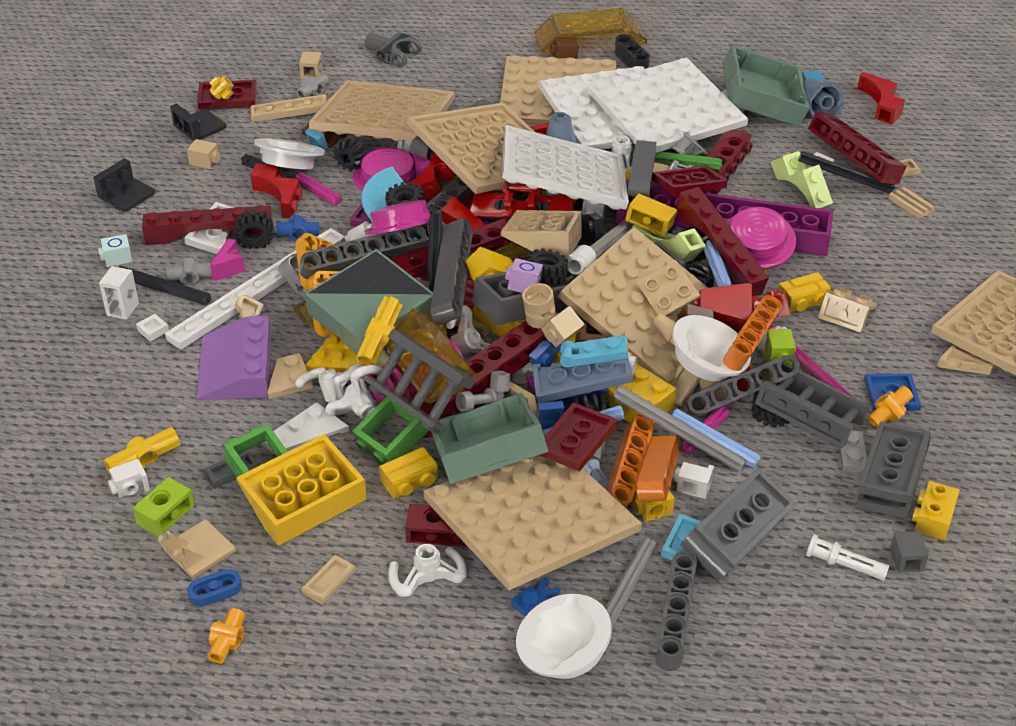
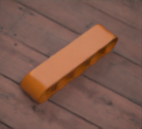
[723,295,782,371]
[606,414,654,508]
[637,435,679,502]

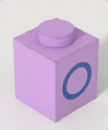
[505,258,543,293]

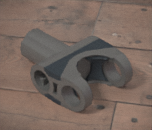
[365,32,422,67]

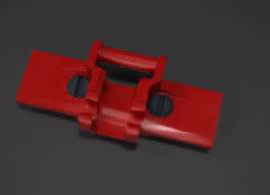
[470,181,574,221]

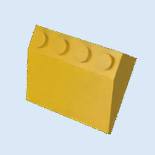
[236,434,366,546]

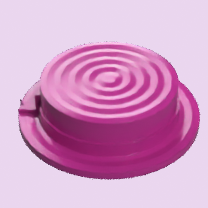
[353,148,416,191]
[364,200,431,235]
[726,207,796,270]

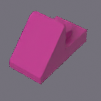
[210,239,245,281]

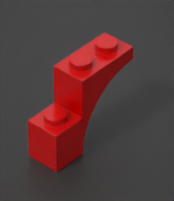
[857,72,905,125]
[411,152,457,201]
[251,164,302,219]

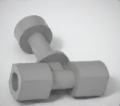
[455,371,510,412]

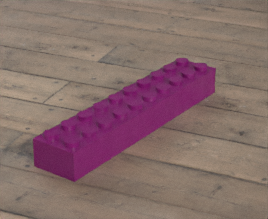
[616,182,834,256]

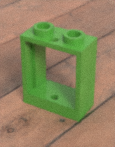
[352,396,429,465]
[224,424,288,477]

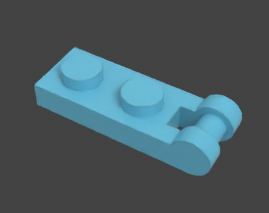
[560,335,628,367]

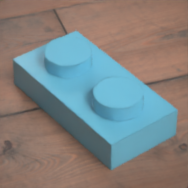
[661,514,702,560]

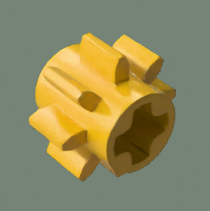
[210,76,233,100]

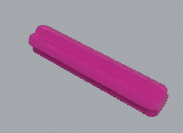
[295,172,341,206]
[680,405,730,454]

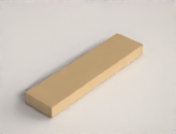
[251,94,327,121]

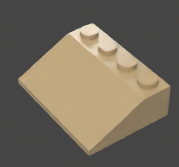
[501,210,581,258]

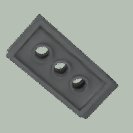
[856,422,931,519]
[680,467,797,583]

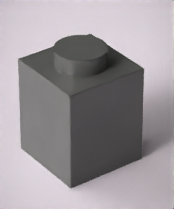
[890,531,929,573]

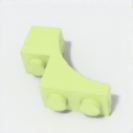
[771,151,833,208]
[633,225,706,263]

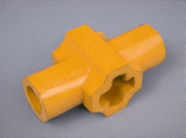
[867,386,913,428]
[207,608,246,664]

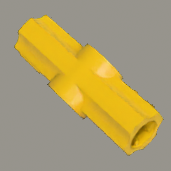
[356,296,403,366]
[103,427,181,476]

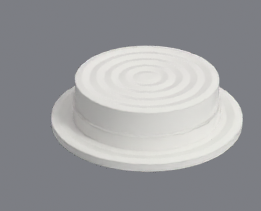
[254,138,325,169]
[672,315,751,382]
[516,594,612,679]

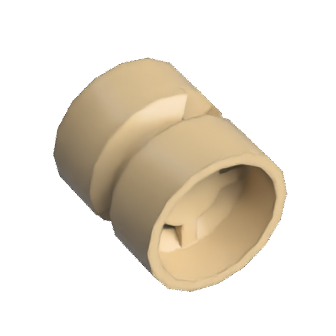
[522,283,556,328]

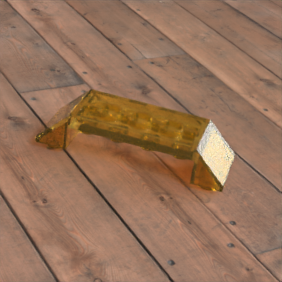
[534,8,647,53]

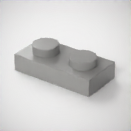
[839,431,867,472]

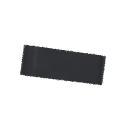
[615,34,650,69]

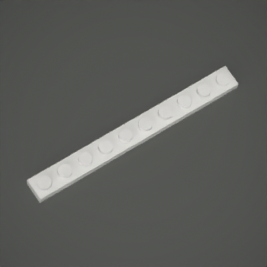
[165,228,346,350]

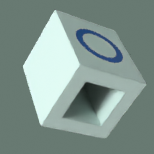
[98,234,133,267]

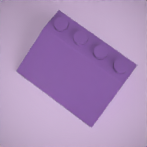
[197,315,272,401]

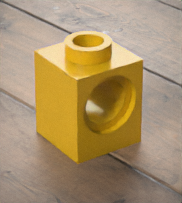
[632,489,675,522]

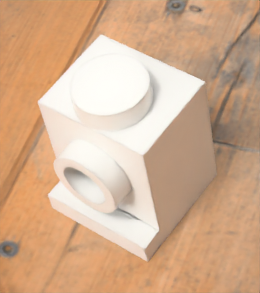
[108,459,150,498]
[674,462,714,499]

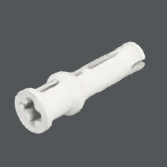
[806,534,890,581]

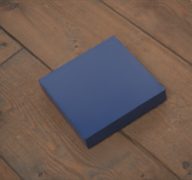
[864,374,921,411]

